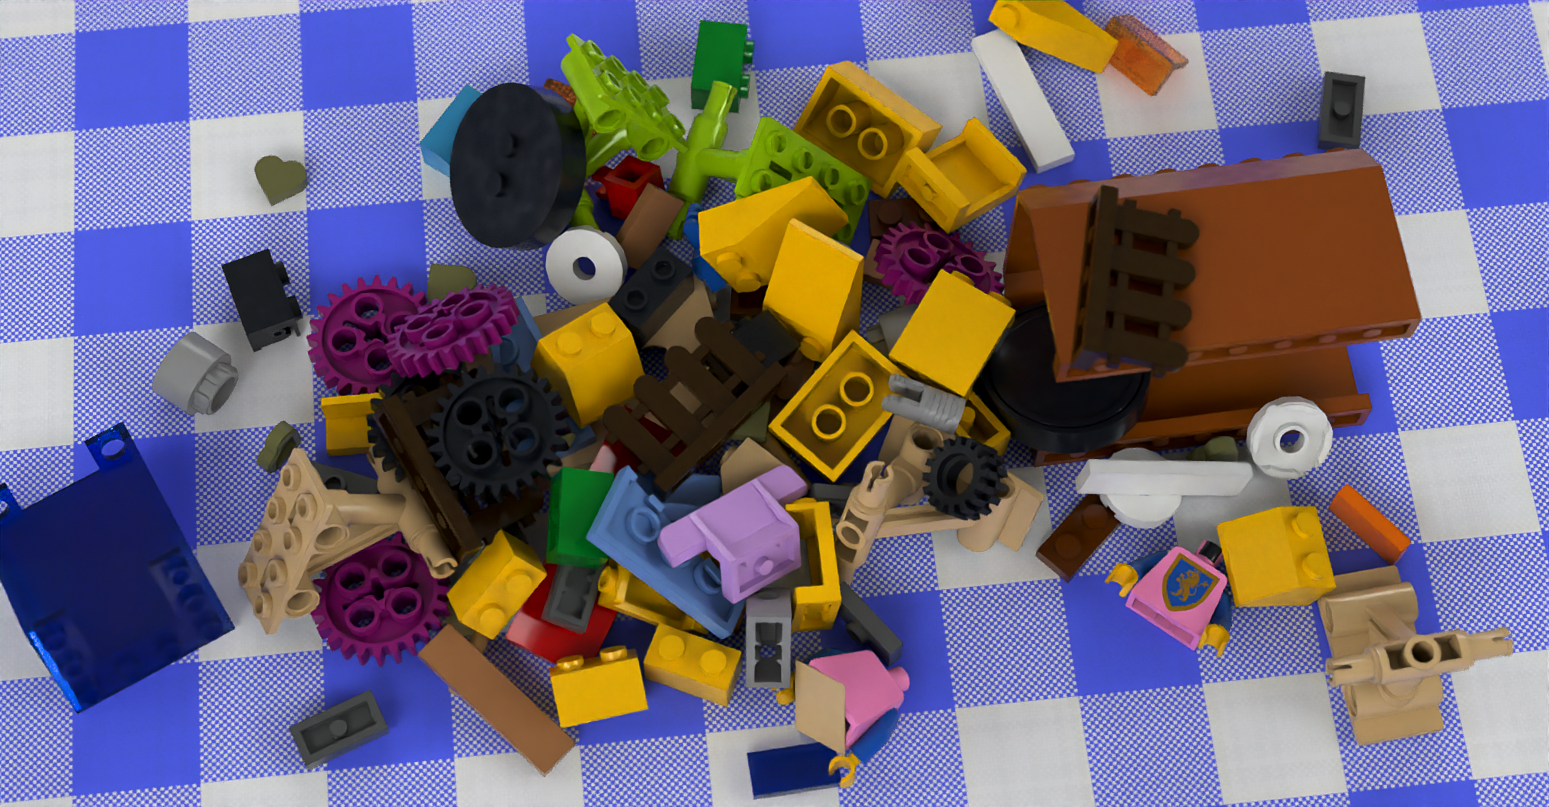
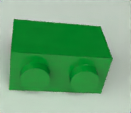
[691,20,755,113]
[546,467,614,569]

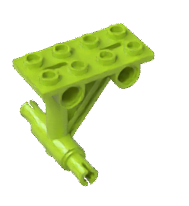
[561,33,690,233]
[665,81,872,246]

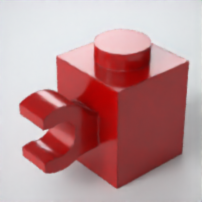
[591,155,665,221]

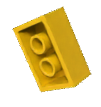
[768,329,911,485]

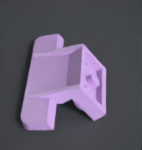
[657,465,807,604]

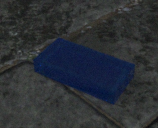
[747,742,841,800]

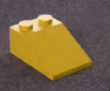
[698,176,848,293]
[762,218,864,363]

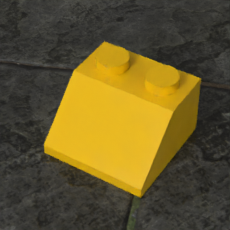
[530,302,645,429]
[1216,506,1336,607]

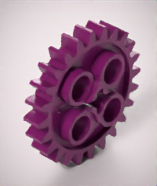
[873,221,1005,306]
[306,275,432,396]
[384,283,520,378]
[310,531,451,667]

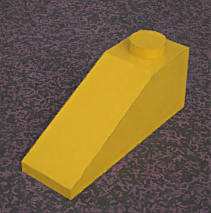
[988,0,1119,74]

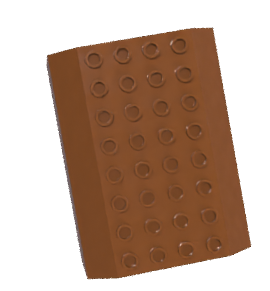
[1003,147,1422,467]

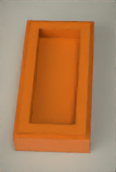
[1328,484,1412,566]

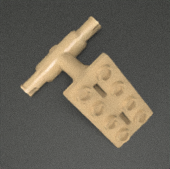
[834,414,1044,586]
[238,444,458,634]
[1316,565,1513,746]

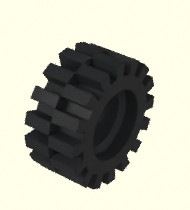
[922,436,1008,521]

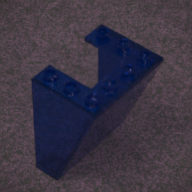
[0,421,236,714]

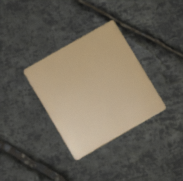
[795,659,845,756]

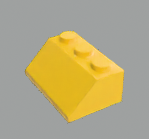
[792,60,943,199]

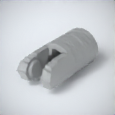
[881,374,966,435]

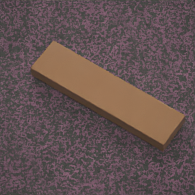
[418,623,576,777]

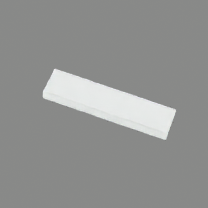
[971,29,1075,174]
[1075,459,1253,496]

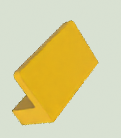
[321,393,382,456]

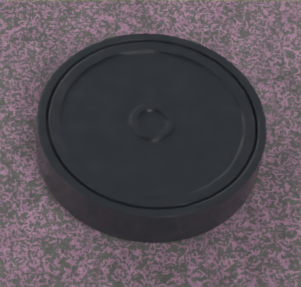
[449,82,587,251]
[980,300,1151,454]

